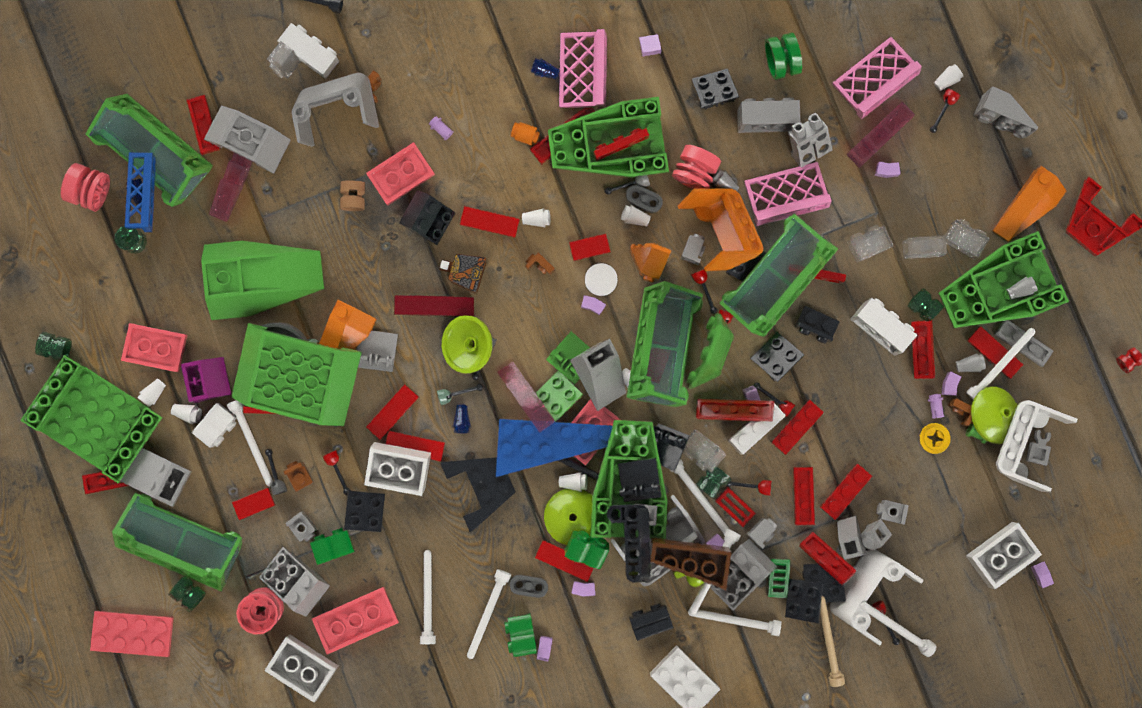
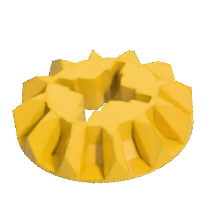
[919,423,950,454]

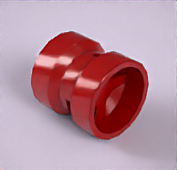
[1116,347,1142,374]

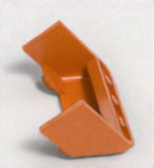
[678,189,764,271]

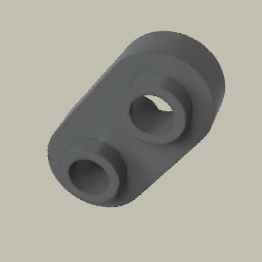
[626,185,663,213]
[510,575,548,598]

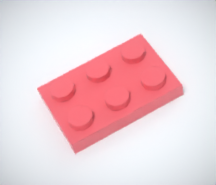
[366,142,435,206]
[121,323,187,373]
[571,399,620,466]

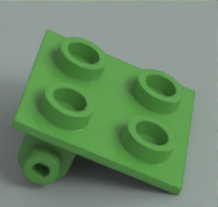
[546,331,590,385]
[531,371,583,421]

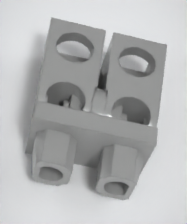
[788,113,833,168]

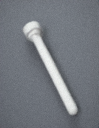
[966,328,1035,400]
[227,400,273,486]
[669,459,729,534]
[689,528,741,615]
[420,550,436,644]
[467,569,511,659]
[860,602,936,657]
[688,609,781,636]

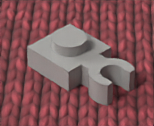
[1026,430,1051,466]

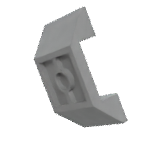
[204,106,291,174]

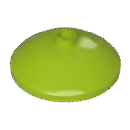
[442,316,492,373]
[971,387,1018,444]
[544,489,593,545]

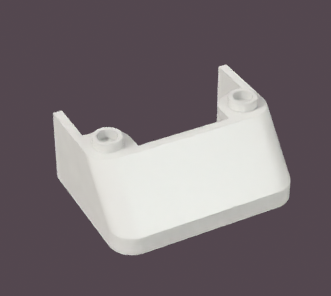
[996,400,1078,492]
[829,549,924,645]

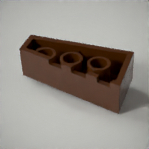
[650,538,731,590]

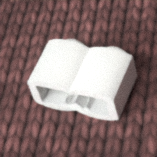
[192,403,237,448]

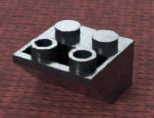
[399,190,456,245]

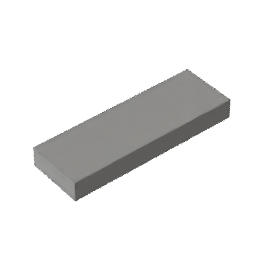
[994,320,1053,367]

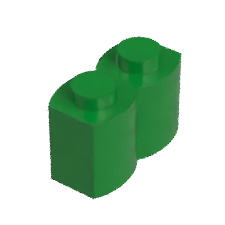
[310,527,356,565]
[565,531,610,569]
[504,614,537,657]

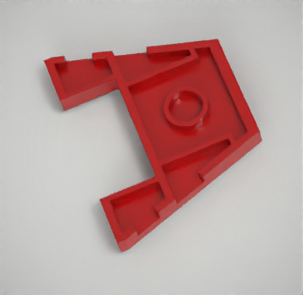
[1065,177,1142,256]

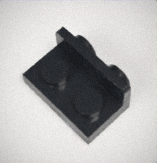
[795,306,840,344]

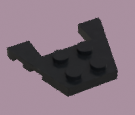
[440,457,516,532]

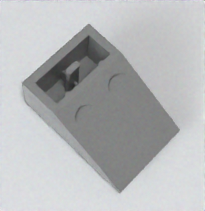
[974,86,1038,138]
[570,339,626,411]
[121,448,192,507]
[710,539,777,611]
[259,547,330,616]

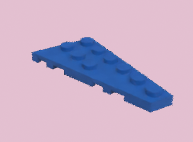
[496,419,612,477]

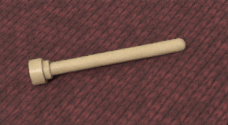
[820,596,845,687]

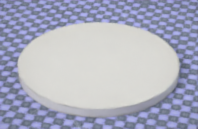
[585,263,618,296]

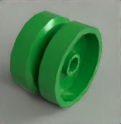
[765,32,802,80]

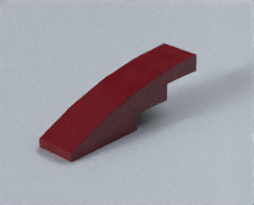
[394,295,474,317]

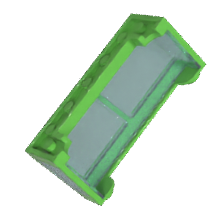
[86,94,213,207]
[719,214,838,337]
[626,281,703,407]
[112,493,242,592]

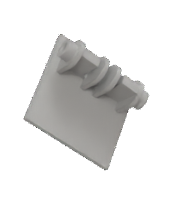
[357,331,398,372]

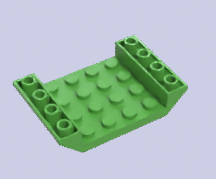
[232,323,362,426]
[20,355,163,483]

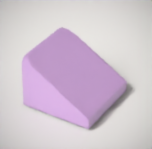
[639,35,661,56]

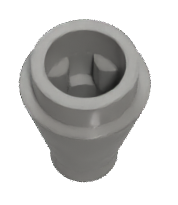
[712,169,739,191]
[1006,277,1038,300]
[956,353,986,372]

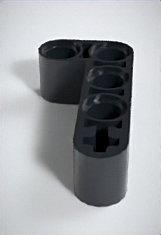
[607,504,651,583]

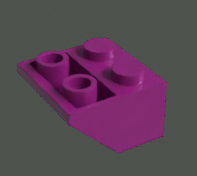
[181,357,232,403]

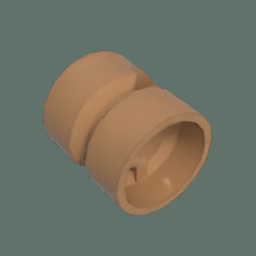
[340,181,365,211]

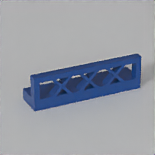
[125,152,156,232]

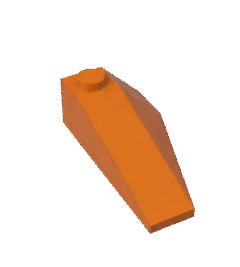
[992,166,1066,242]
[629,243,672,283]
[319,300,377,350]

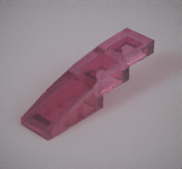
[846,101,915,168]
[209,153,253,222]
[497,362,555,433]

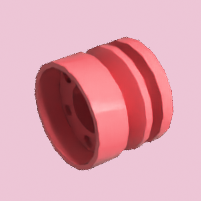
[672,145,721,189]
[61,163,110,212]
[236,587,284,635]

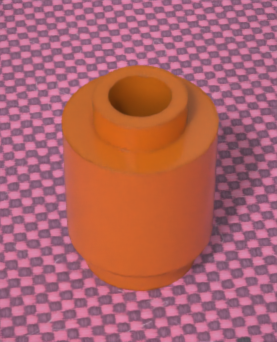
[511,122,540,146]

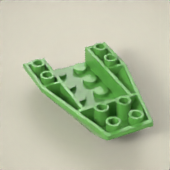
[548,97,669,177]
[939,231,1069,328]
[201,241,324,321]
[686,313,734,389]
[591,420,667,539]

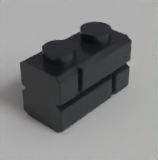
[629,603,674,641]

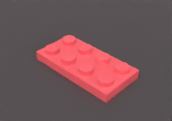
[312,587,399,654]
[90,611,174,657]

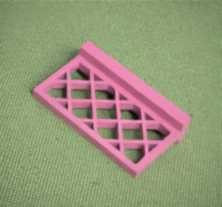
[559,29,607,109]
[833,37,922,120]
[744,162,832,226]

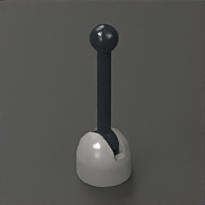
[604,175,650,195]

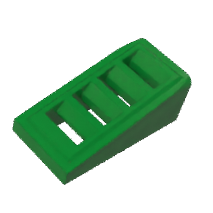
[767,558,790,598]

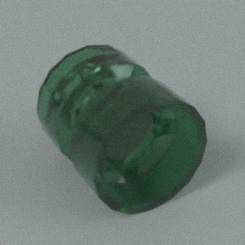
[115,226,147,254]
[907,288,944,321]
[35,331,72,361]
[696,463,732,500]
[168,576,206,613]

